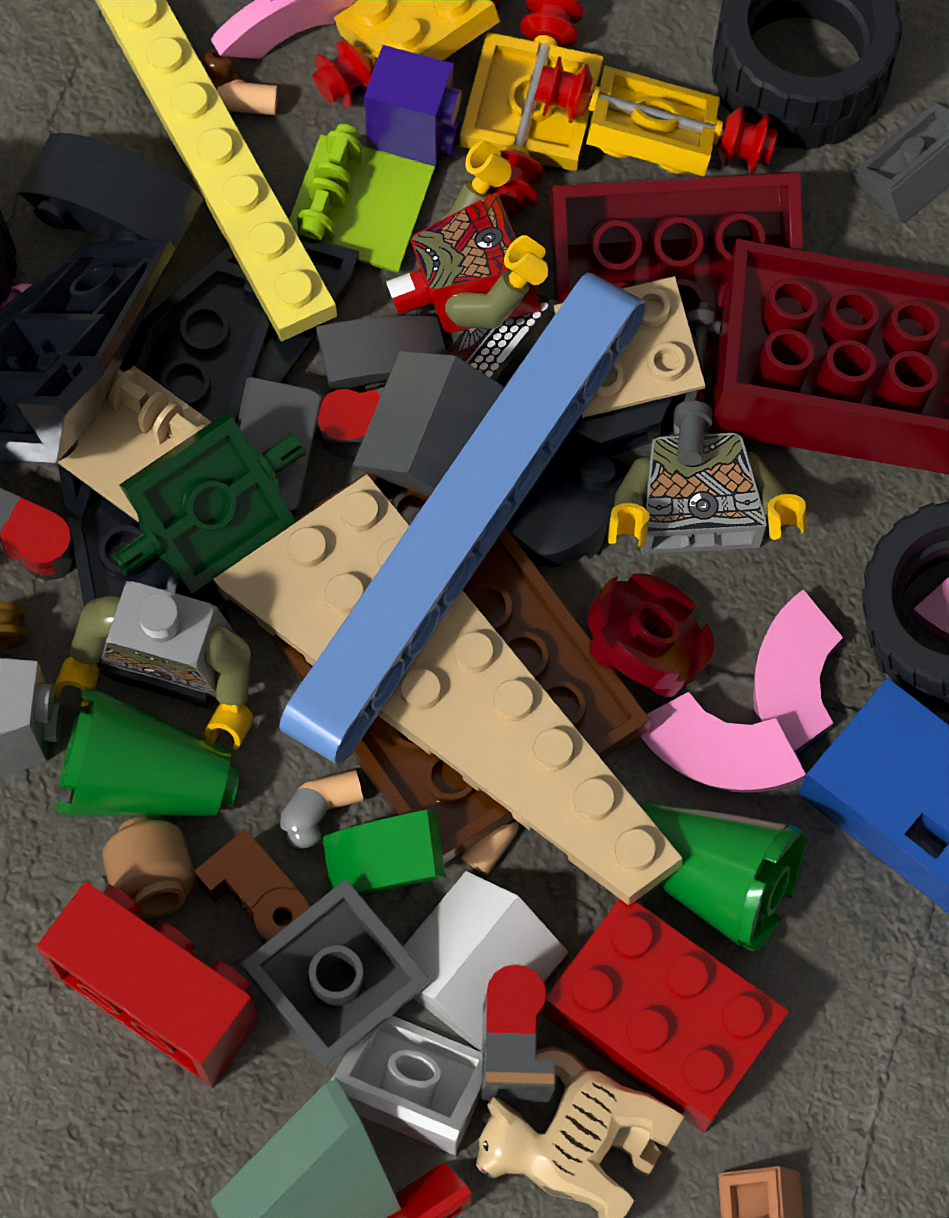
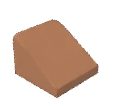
[718,1166,804,1218]

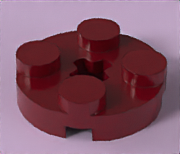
[588,573,714,697]

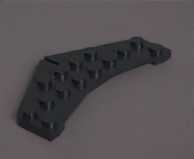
[57,234,360,707]

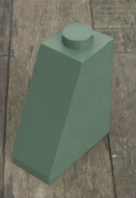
[210,1078,401,1218]

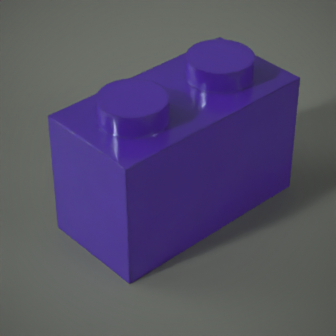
[364,45,462,174]

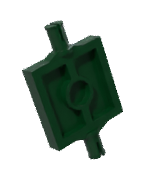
[111,413,307,594]

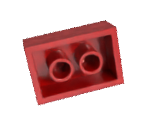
[36,881,260,1088]
[542,899,789,1133]

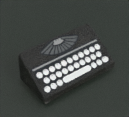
[444,293,560,386]

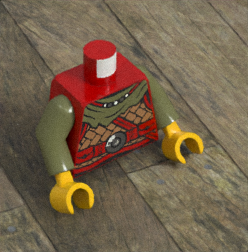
[386,140,548,333]

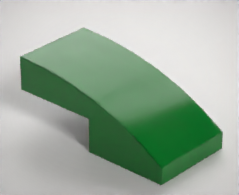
[323,810,446,897]

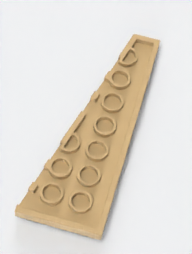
[213,474,683,905]

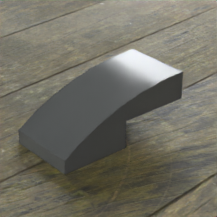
[316,316,447,392]

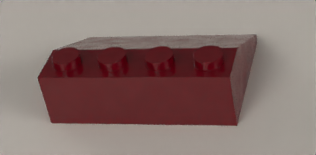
[548,172,803,364]
[707,239,949,475]

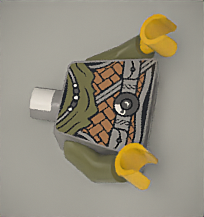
[608,410,807,555]
[54,581,254,750]

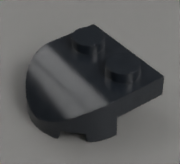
[505,441,632,567]

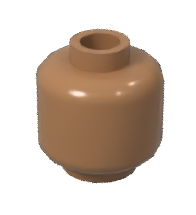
[103,816,196,918]

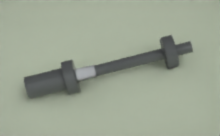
[674,302,721,466]

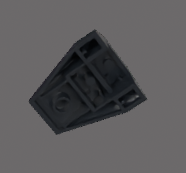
[0,240,175,463]

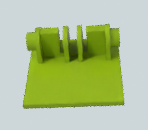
[289,124,435,273]

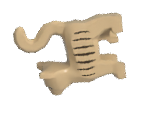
[476,1046,684,1218]

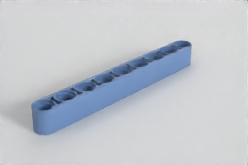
[280,272,646,765]

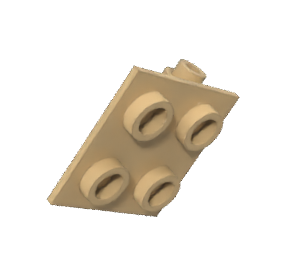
[553,276,705,418]
[57,366,211,522]

